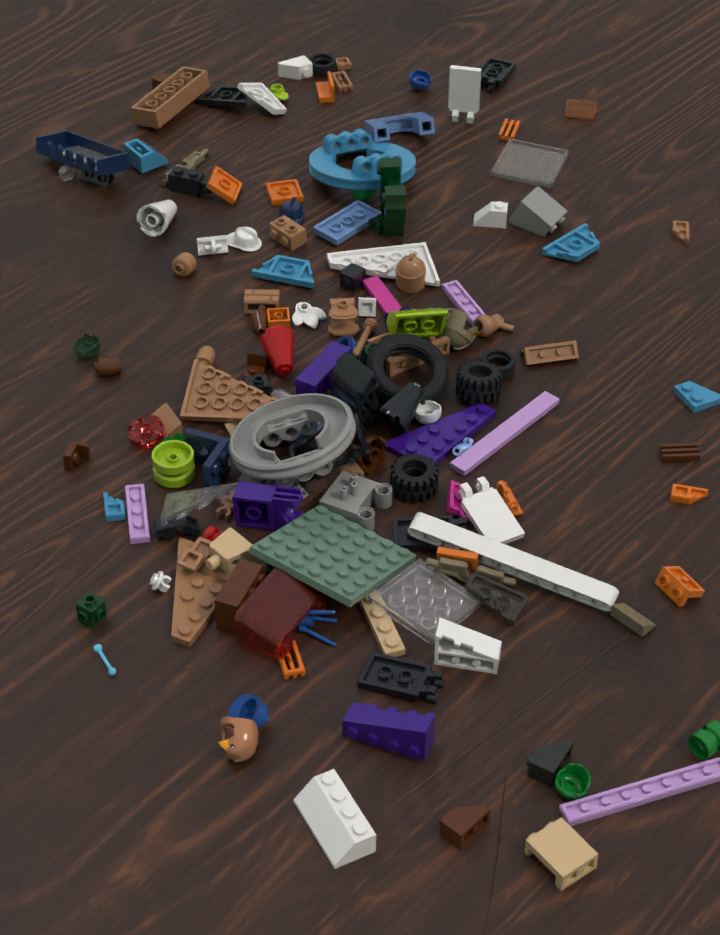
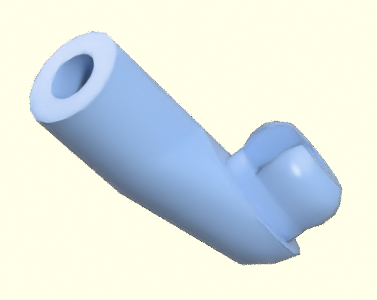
[452,437,473,456]

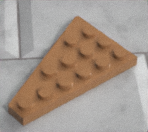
[180,359,278,423]
[171,537,231,648]

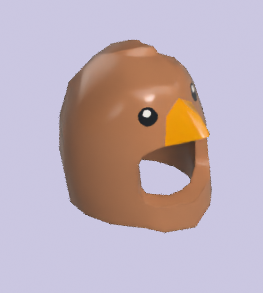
[218,716,259,762]

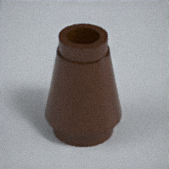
[250,310,268,336]

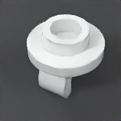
[150,571,172,593]

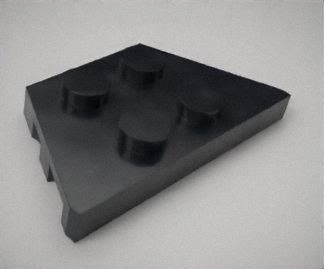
[194,86,247,108]

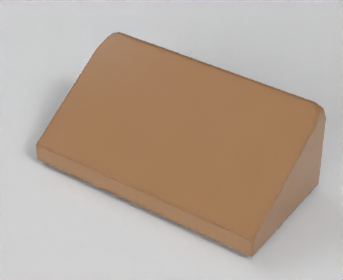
[150,403,183,438]

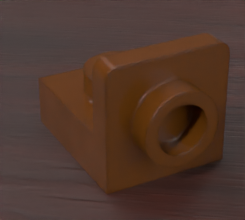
[63,441,90,471]

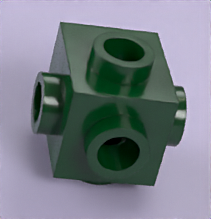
[76,591,107,630]

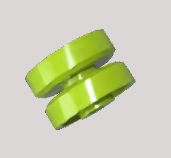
[152,440,195,488]

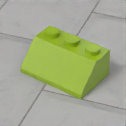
[386,308,448,337]

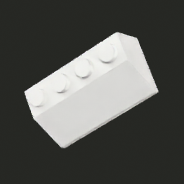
[294,769,376,869]

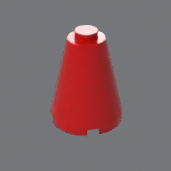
[259,325,295,376]

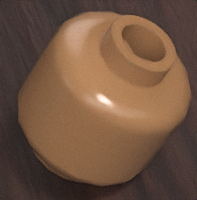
[172,252,197,277]

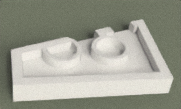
[237,83,287,115]

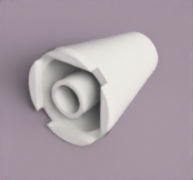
[137,200,177,236]

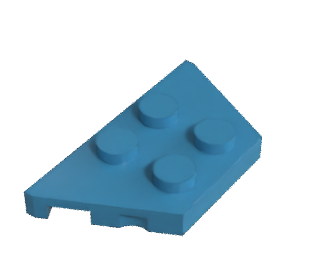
[542,223,600,262]
[251,255,314,289]

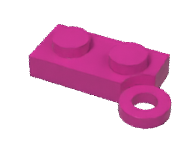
[446,480,470,522]

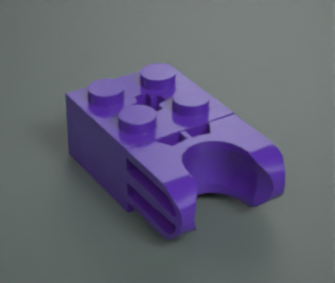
[232,481,303,531]

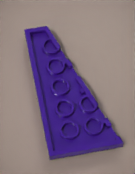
[385,403,496,465]

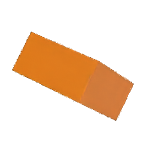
[267,307,290,329]

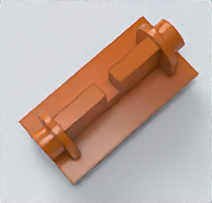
[496,480,523,516]

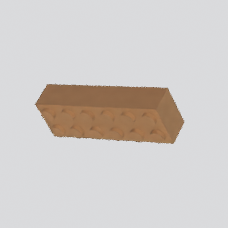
[131,66,210,129]

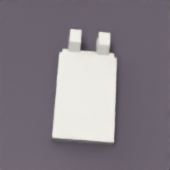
[448,65,482,124]
[458,476,525,544]

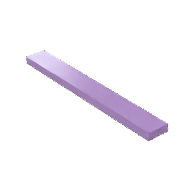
[450,391,560,476]
[559,757,720,826]

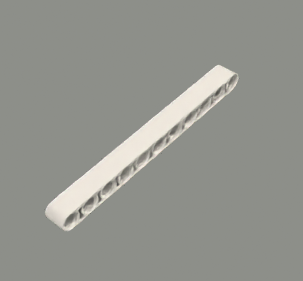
[407,512,619,612]

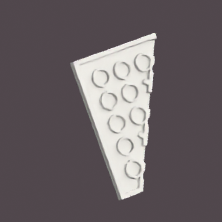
[327,242,440,286]

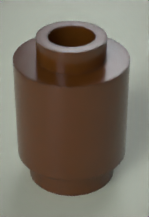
[94,357,121,376]

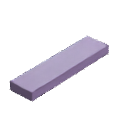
[442,280,485,327]
[125,484,150,544]

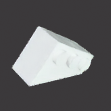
[434,618,502,674]

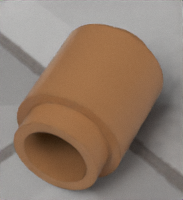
[195,346,215,366]

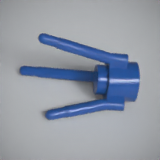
[294,609,337,647]

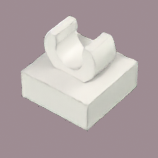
[358,297,376,317]

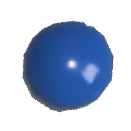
[409,69,432,91]

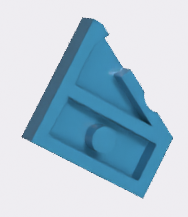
[673,381,720,413]

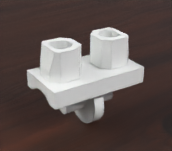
[196,235,228,256]

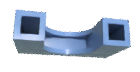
[364,112,435,142]

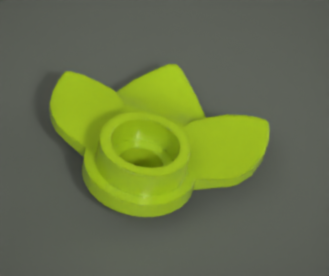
[268,84,289,101]

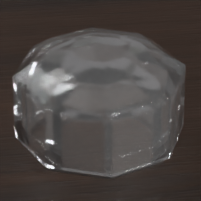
[58,165,74,182]

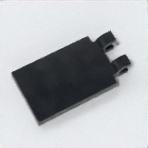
[479,57,516,93]
[394,515,467,551]
[357,652,445,704]

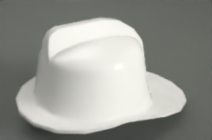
[227,227,262,252]

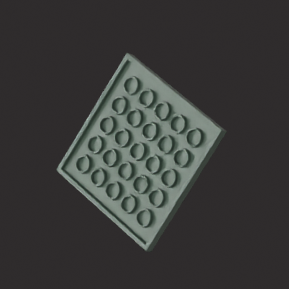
[249,505,417,607]

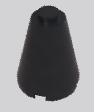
[375,382,423,435]

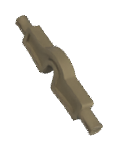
[160,148,209,186]
[425,557,516,587]

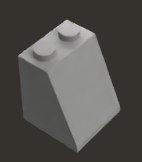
[508,186,567,237]

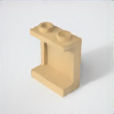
[525,817,598,891]

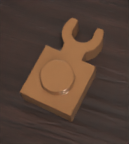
[216,491,234,521]

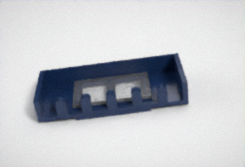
[36,130,129,176]

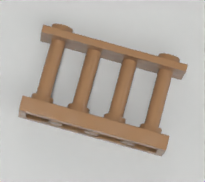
[367,332,450,377]

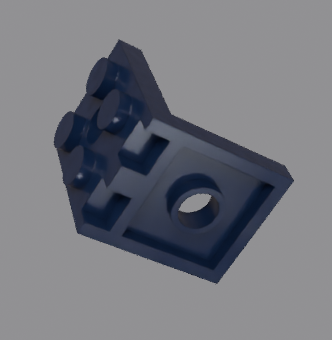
[184,427,231,496]

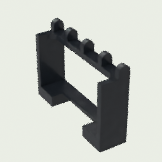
[289,413,371,488]

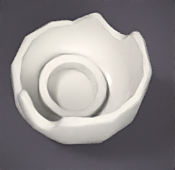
[414,400,442,425]

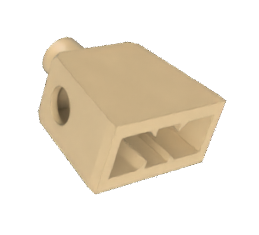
[205,527,256,573]

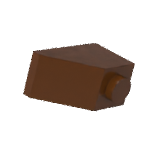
[439,806,491,850]

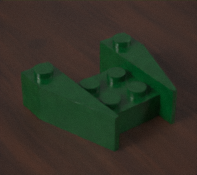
[377,157,407,237]

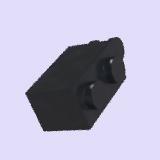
[168,166,213,197]

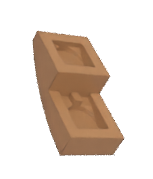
[177,536,212,572]

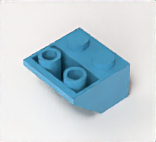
[123,138,169,173]

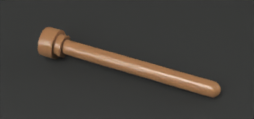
[352,318,378,357]

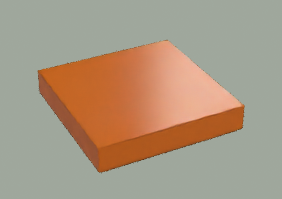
[206,166,243,205]
[265,179,304,206]

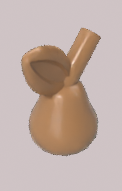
[473,314,514,337]

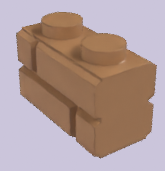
[244,289,280,314]

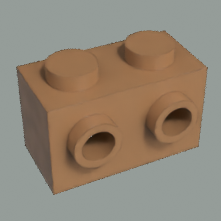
[269,215,307,251]

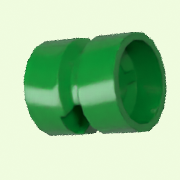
[688,720,720,760]

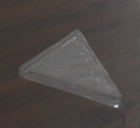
[161,482,238,526]

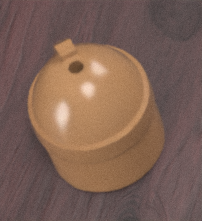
[396,253,426,293]

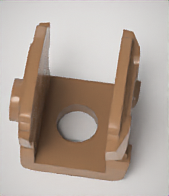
[328,298,360,336]

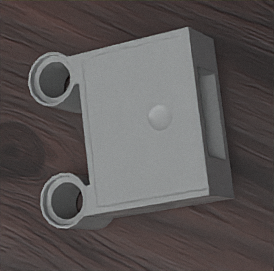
[319,470,392,531]

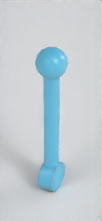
[94,644,116,676]

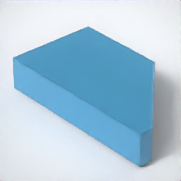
[103,492,126,522]

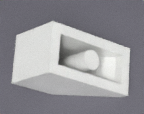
[278,55,313,80]
[473,201,508,228]

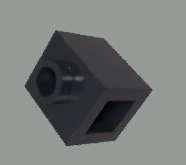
[339,263,366,292]
[244,375,272,396]

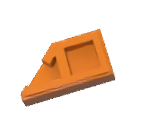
[670,484,709,504]

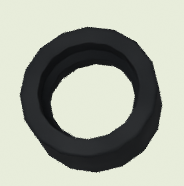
[309,53,336,77]
[481,349,516,380]

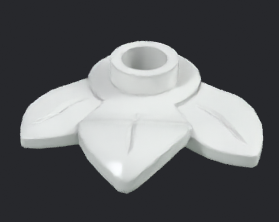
[292,302,326,329]

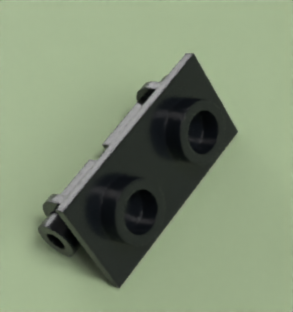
[81,170,115,188]

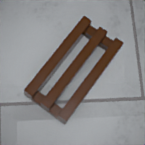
[659,443,701,462]

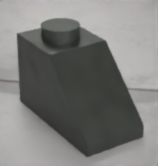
[526,741,573,787]

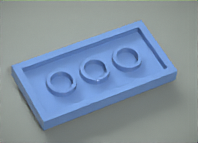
[313,200,382,245]

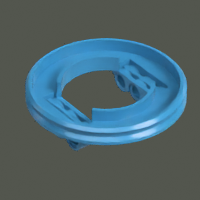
[309,129,416,190]

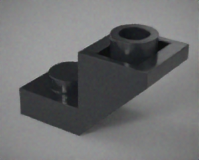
[152,512,201,540]

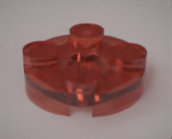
[127,415,166,450]

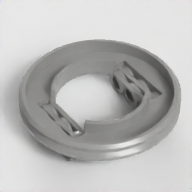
[228,393,356,487]

